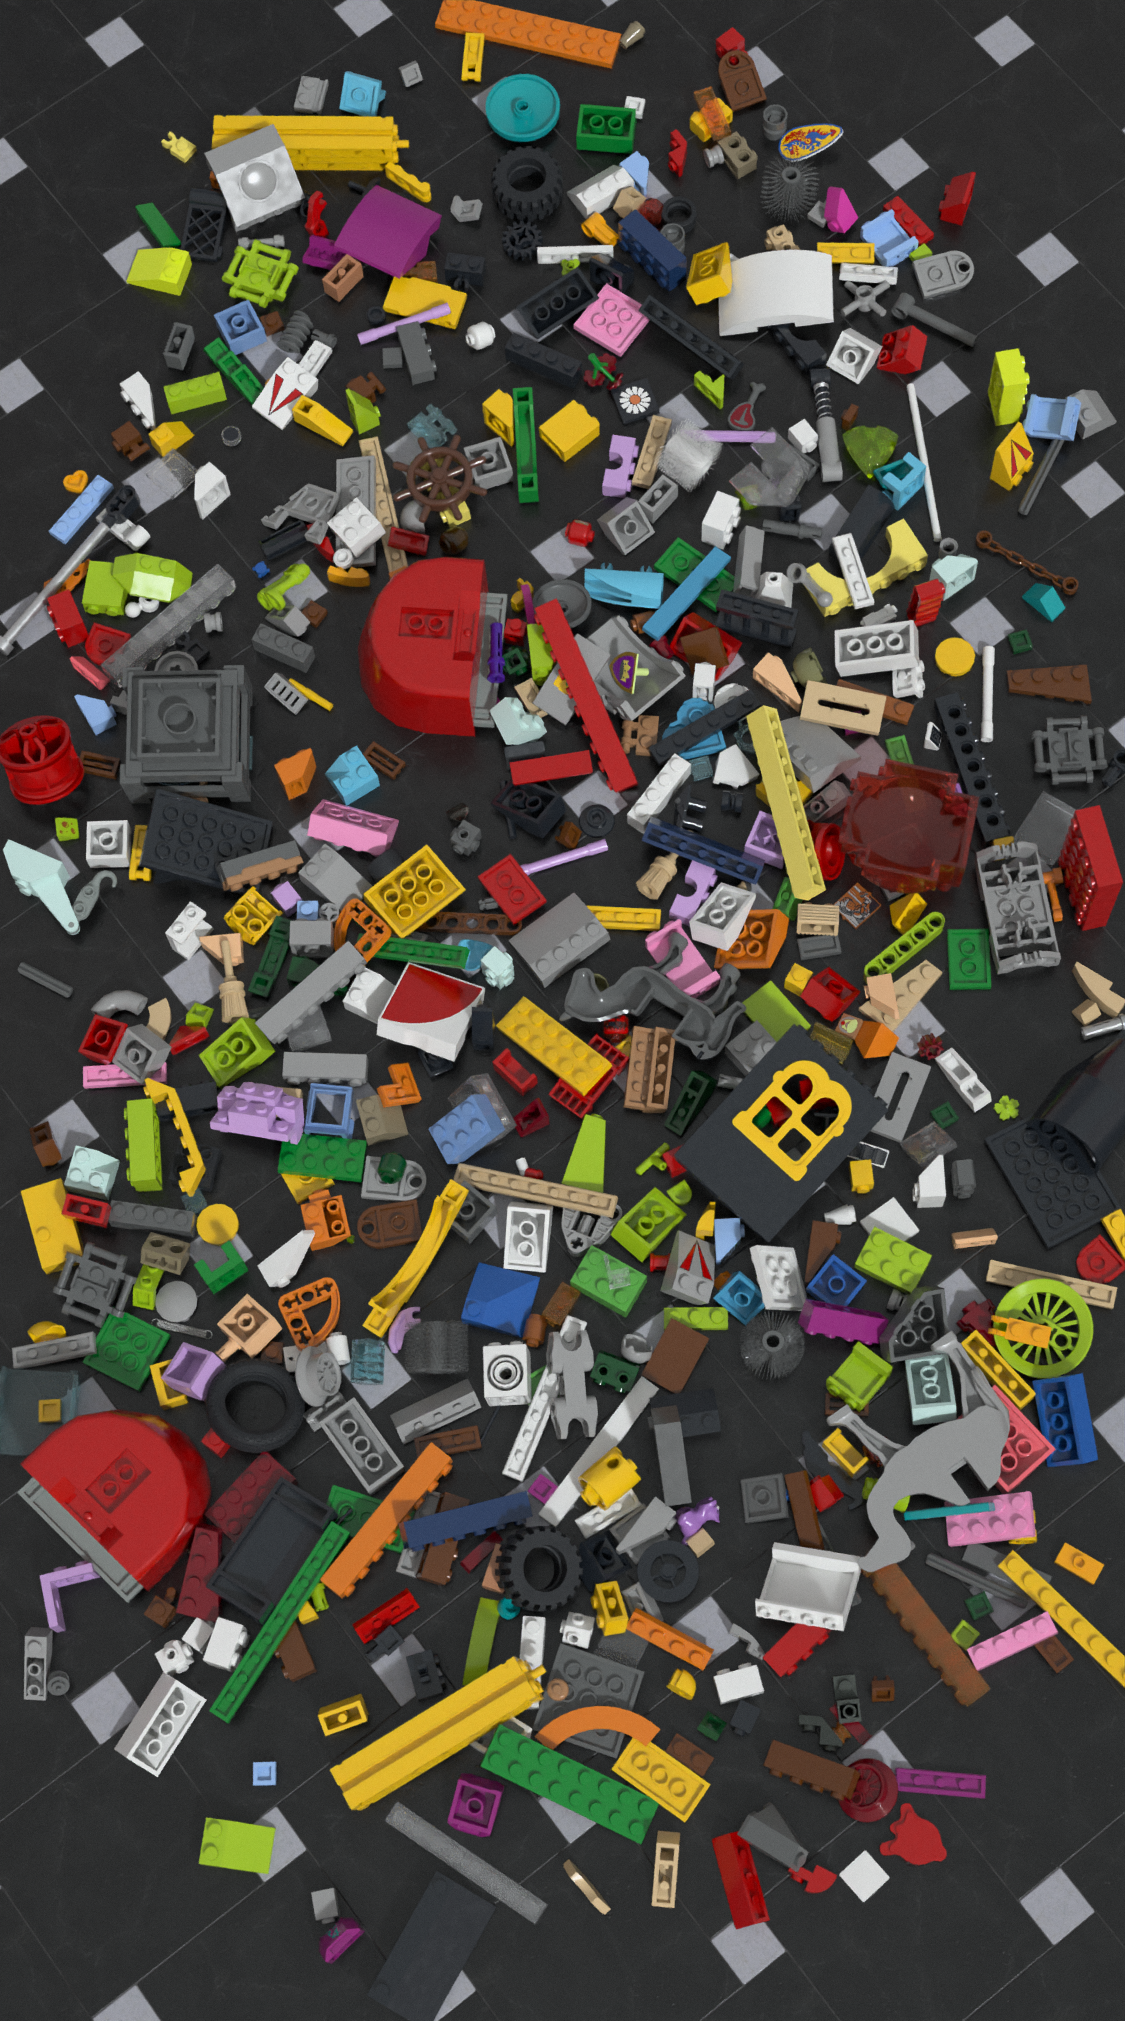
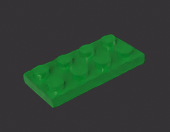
[654,537,735,612]
[278,1134,367,1182]
[326,1485,415,1554]

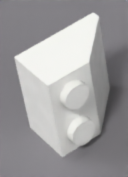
[826,328,882,384]
[194,462,231,520]
[343,968,395,1024]
[912,1155,946,1208]

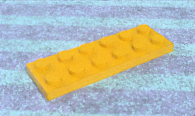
[496,996,612,1096]

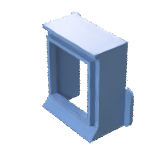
[304,1083,354,1139]

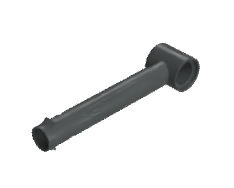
[891,293,978,347]

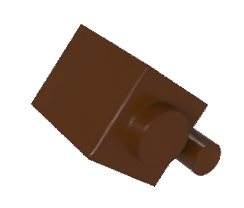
[345,372,386,403]
[111,421,150,461]
[144,1587,179,1629]

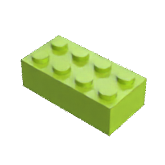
[124,1098,163,1192]

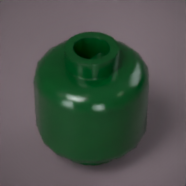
[377,1152,407,1184]

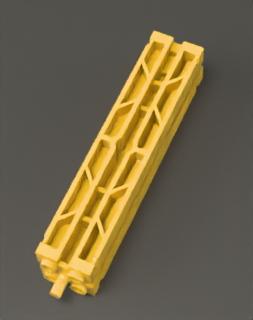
[212,115,409,171]
[330,1656,547,1811]

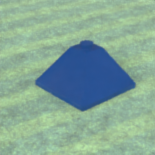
[461,1263,540,1338]

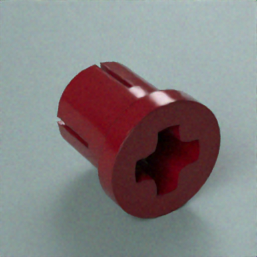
[649,636,674,659]

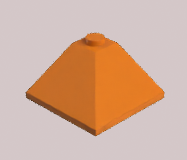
[714,909,789,969]

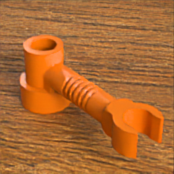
[1042,867,1063,922]

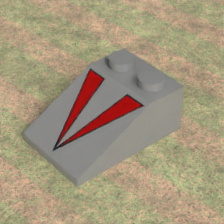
[660,1231,715,1305]

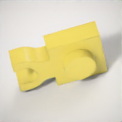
[161,132,197,163]

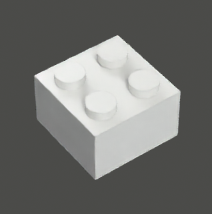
[701,491,741,550]
[327,497,386,558]
[86,820,131,868]
[203,1617,250,1673]

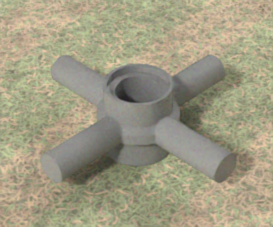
[840,281,890,317]

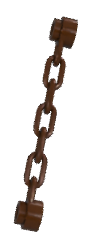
[976,531,1078,595]

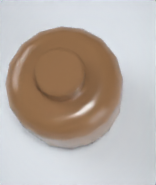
[547,1678,569,1701]

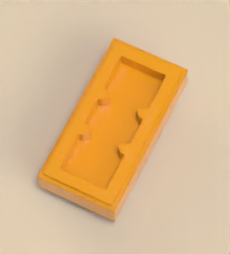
[1054,1542,1104,1585]

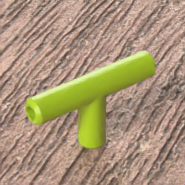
[635,1143,670,1175]

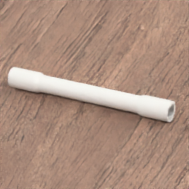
[981,646,995,742]

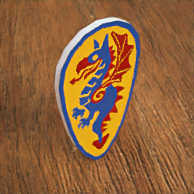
[778,123,843,162]

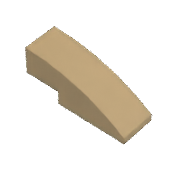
[1072,962,1125,1018]

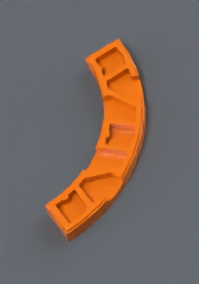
[535,1706,661,1750]

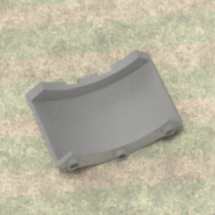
[586,615,685,721]

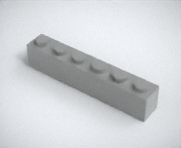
[255,941,367,1044]

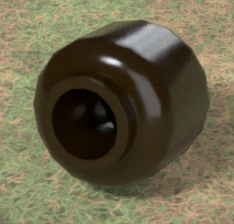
[439,526,468,555]

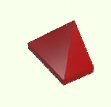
[169,1026,210,1055]

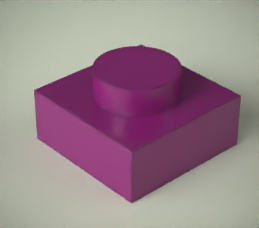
[528,1474,558,1505]

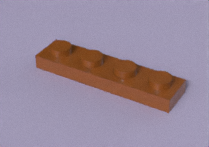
[836,679,914,725]

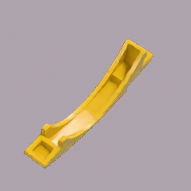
[362,1179,469,1338]

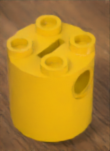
[578,1446,641,1511]

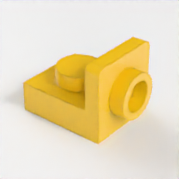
[511,578,534,614]

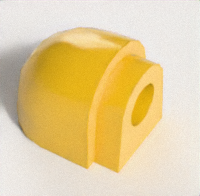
[666,1669,696,1700]

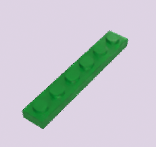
[356,933,470,969]

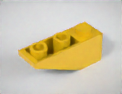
[292,395,353,446]

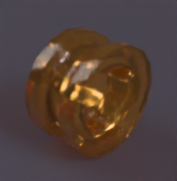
[831,1721,851,1744]

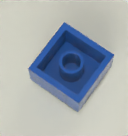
[805,1254,867,1306]

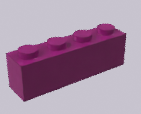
[798,1299,889,1345]

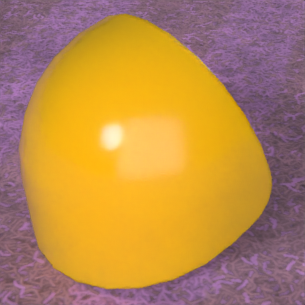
[27,1321,66,1343]

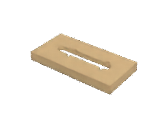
[799,680,886,736]

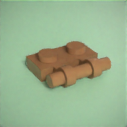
[621,715,659,756]

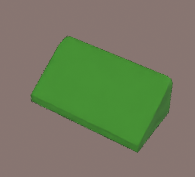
[772,877,803,921]

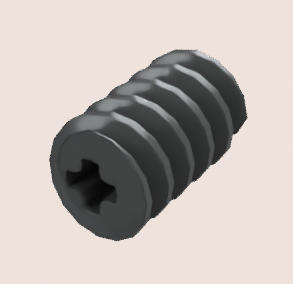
[277,310,314,354]

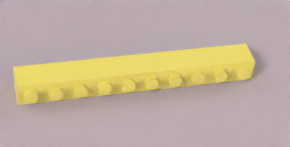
[746,705,826,900]

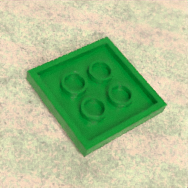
[83,1306,170,1392]

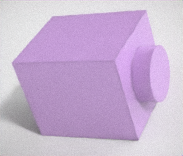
[271,881,302,918]

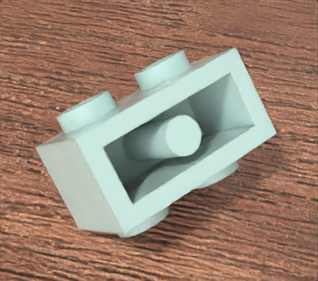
[480,946,514,990]

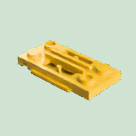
[383,277,467,329]

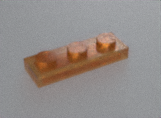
[694,86,731,141]

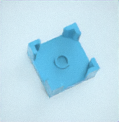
[882,452,927,511]

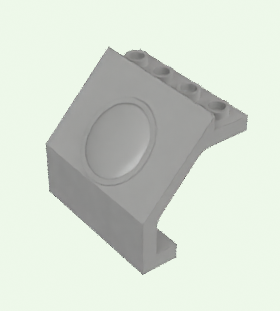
[204,124,305,232]

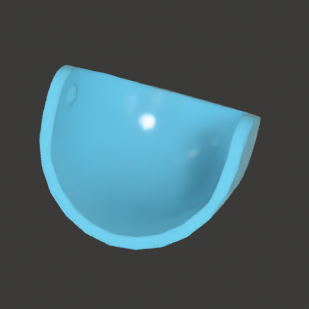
[458,939,493,971]

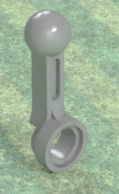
[787,563,833,607]

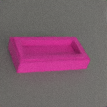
[521,584,536,625]

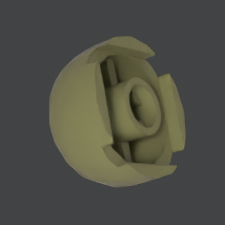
[791,647,827,687]

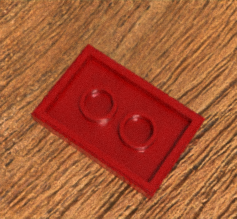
[478,854,547,925]

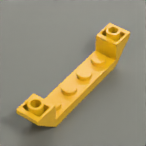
[143,1078,206,1197]

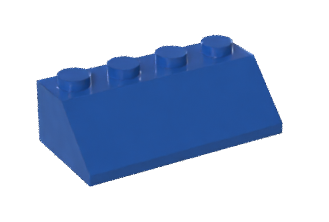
[1033,1373,1098,1467]

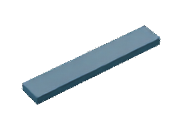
[642,546,731,641]

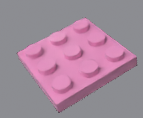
[574,283,650,357]

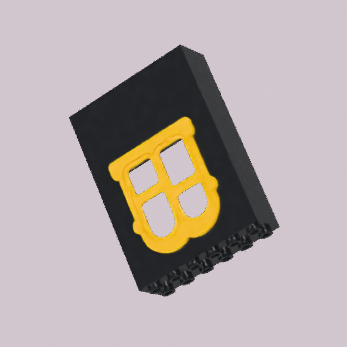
[672,1024,889,1243]

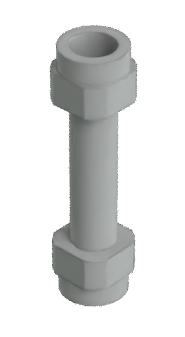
[238,235,285,250]

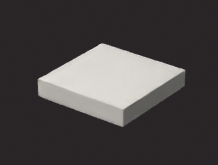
[860,1197,919,1242]

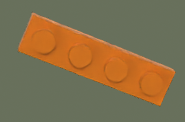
[626,1608,714,1671]

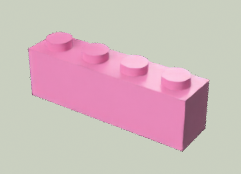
[967,1611,1058,1671]

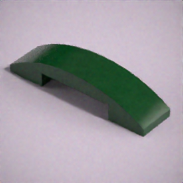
[248,915,292,998]

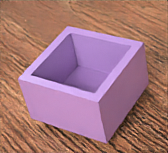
[161,1342,226,1401]

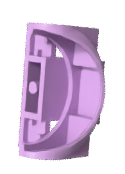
[210,1082,304,1144]

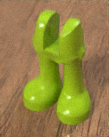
[257,563,310,611]

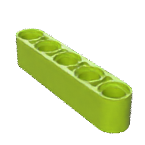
[863,912,945,984]

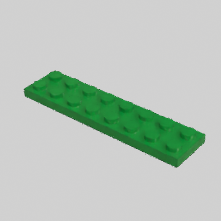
[479,1724,659,1844]

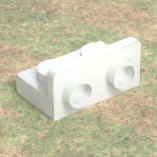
[892,659,925,698]

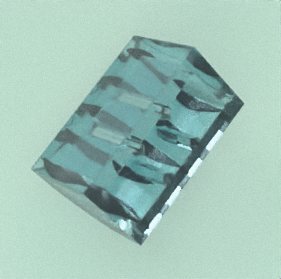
[350,1338,385,1385]

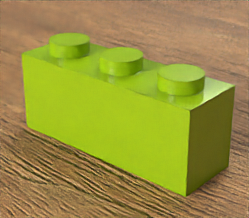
[164,372,227,414]

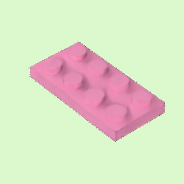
[945,1491,1036,1547]

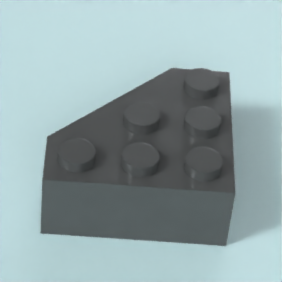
[879,1285,949,1363]

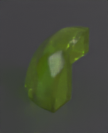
[843,425,898,479]

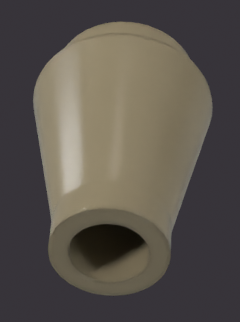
[619,21,645,49]

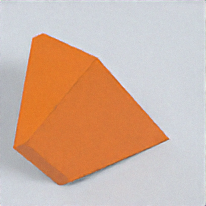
[854,1021,899,1058]

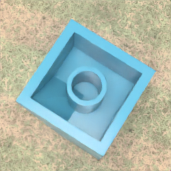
[325,745,380,806]

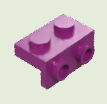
[303,235,346,271]

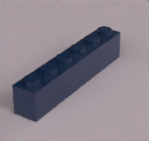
[642,816,765,885]
[398,1491,533,1552]

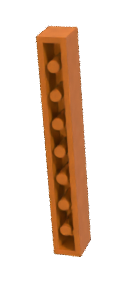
[320,1442,453,1599]

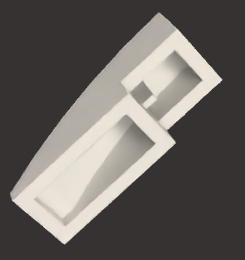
[935,1048,992,1112]

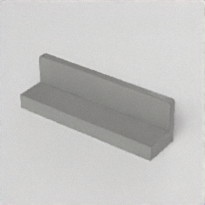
[390,1379,481,1444]

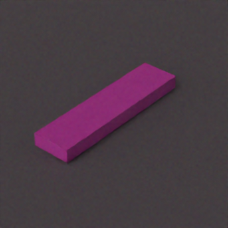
[895,1767,986,1799]

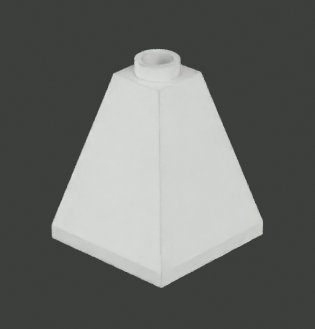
[753,572,793,608]

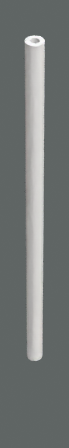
[907,384,942,542]

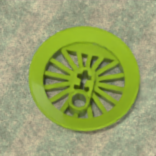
[993,1279,1093,1378]

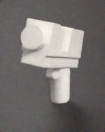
[860,604,897,627]

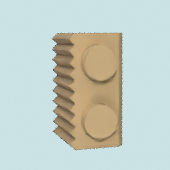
[797,902,839,936]

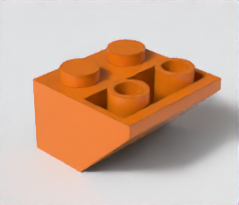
[274,748,316,800]
[300,1195,351,1251]

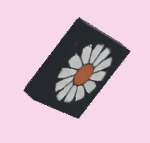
[611,378,660,425]

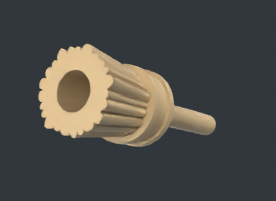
[636,830,694,900]
[218,940,249,1024]

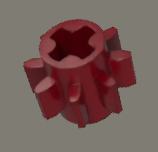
[917,1033,944,1060]

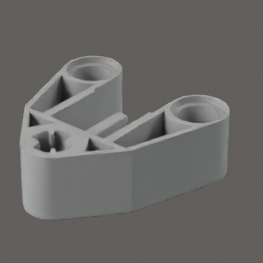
[561,1205,623,1257]

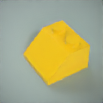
[482,389,514,447]

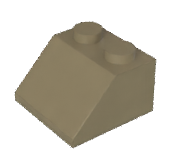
[356,1095,409,1146]

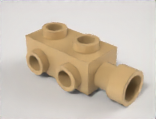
[764,224,800,251]

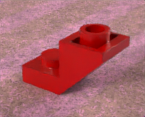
[668,129,687,177]

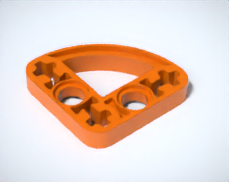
[334,899,392,965]
[278,1277,340,1351]

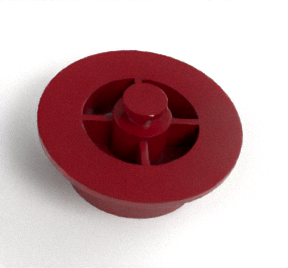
[838,1758,898,1822]

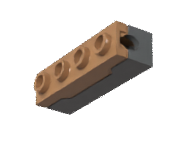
[216,840,303,891]

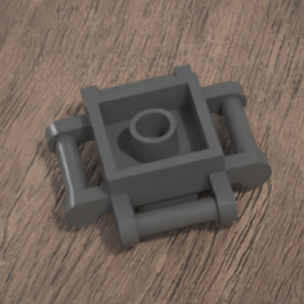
[1031,715,1108,785]
[52,1241,137,1328]

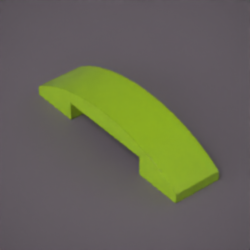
[462,1597,500,1686]

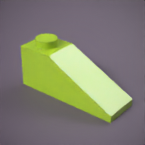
[345,389,381,434]

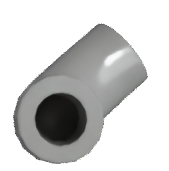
[91,990,148,1019]

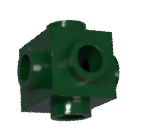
[502,646,531,676]

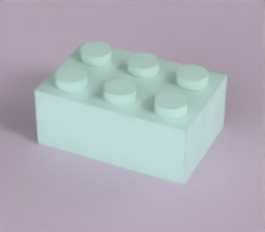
[905,1354,957,1425]

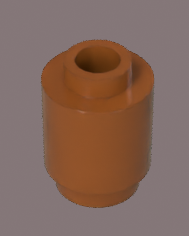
[630,610,656,634]
[522,1314,547,1347]

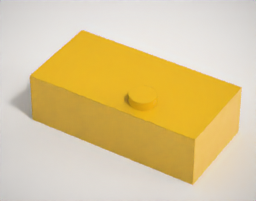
[21,1178,84,1275]

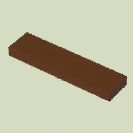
[785,1470,825,1551]

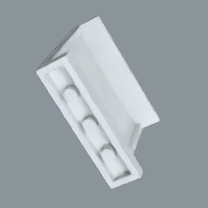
[755,1542,861,1631]

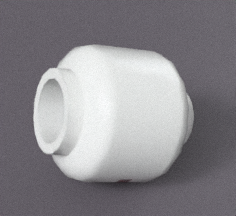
[466,322,495,350]

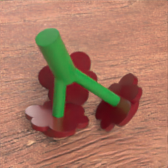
[583,353,624,390]

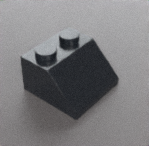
[589,253,634,294]

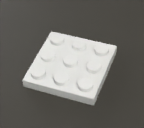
[750,1245,807,1311]

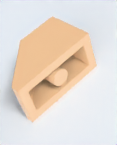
[199,933,244,966]
[864,973,900,1019]

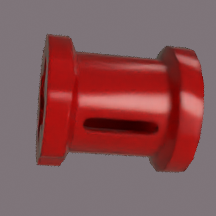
[650,1253,671,1272]

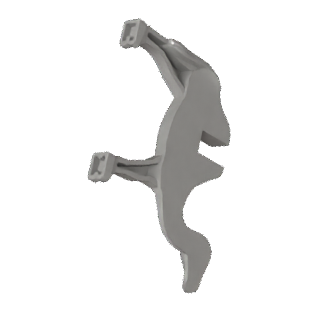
[826,1331,1010,1572]

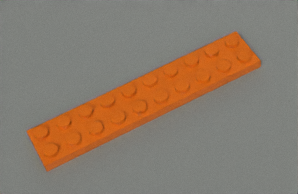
[435,0,622,68]

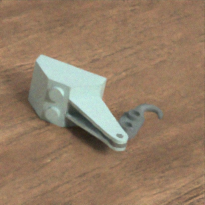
[3,839,117,935]

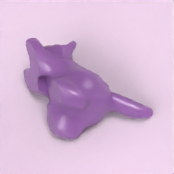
[675,1496,720,1546]

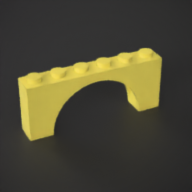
[804,518,928,617]

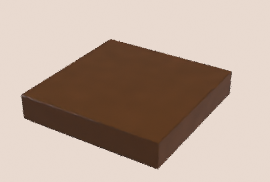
[680,626,729,676]

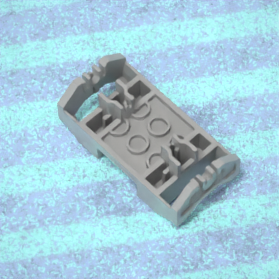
[974,841,1061,974]

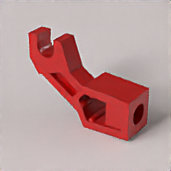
[305,190,329,238]

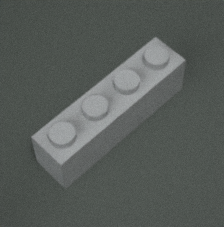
[282,1052,368,1087]

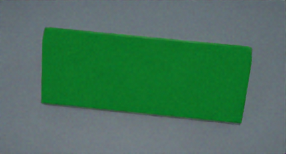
[135,203,182,248]

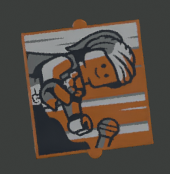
[833,882,881,929]

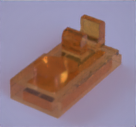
[541,1282,581,1327]

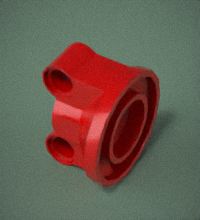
[807,820,845,881]

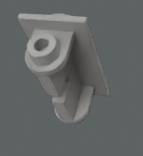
[304,1391,347,1432]

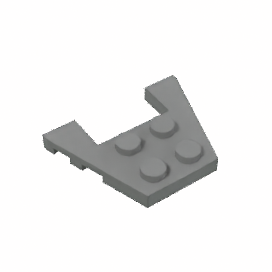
[261,483,340,545]

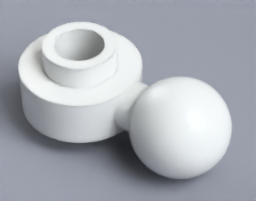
[125,597,159,618]

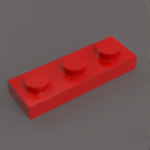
[883,196,934,247]
[352,1588,419,1644]

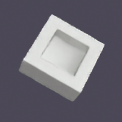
[624,96,645,119]

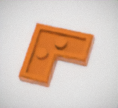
[377,1062,422,1108]

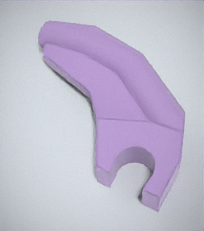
[388,1307,421,1353]

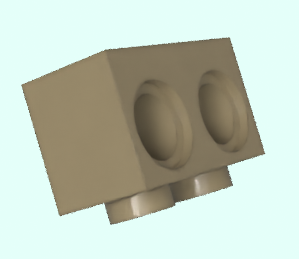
[718,131,758,179]
[140,1232,191,1275]

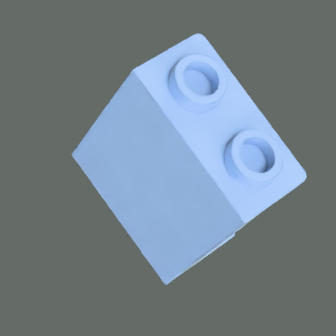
[860,209,919,267]
[1023,394,1081,441]

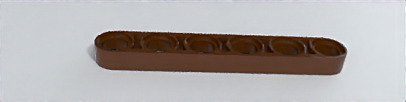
[414,912,522,936]

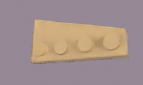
[858,960,942,1032]

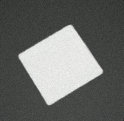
[840,1851,889,1902]

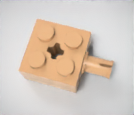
[215,1294,282,1362]

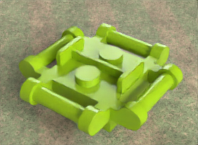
[222,239,299,308]

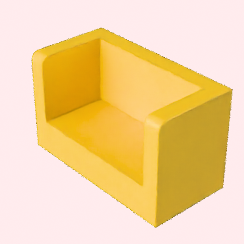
[150,1359,188,1410]
[822,1428,869,1478]

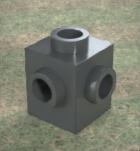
[450,820,482,856]

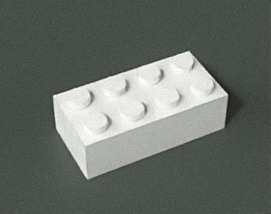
[835,620,919,677]

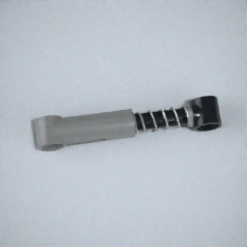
[809,367,842,482]

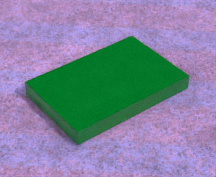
[947,929,991,990]

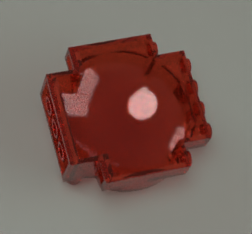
[838,759,979,894]

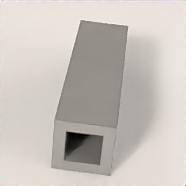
[733,525,765,597]

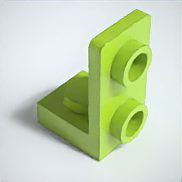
[133,1264,164,1310]

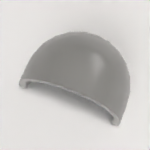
[400,500,425,534]

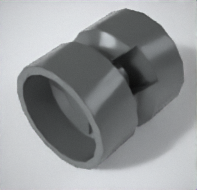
[762,104,787,141]
[661,223,685,254]

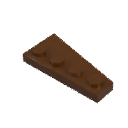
[1006,665,1092,704]

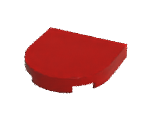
[85,623,131,666]
[1076,1234,1125,1285]

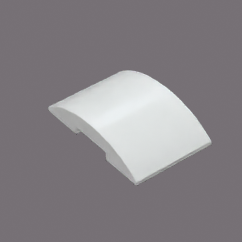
[719,250,834,336]

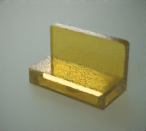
[809,1022,853,1065]

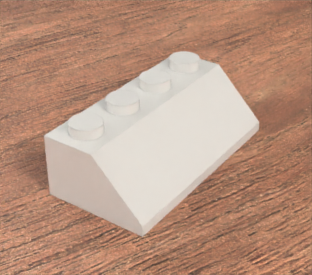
[114,1672,206,1777]

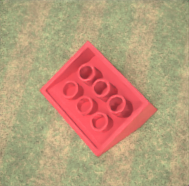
[957,1385,1056,1495]

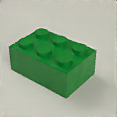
[576,104,636,154]

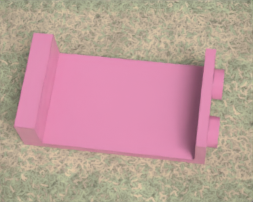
[645,919,720,998]

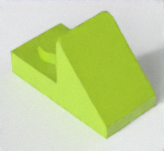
[694,371,724,409]

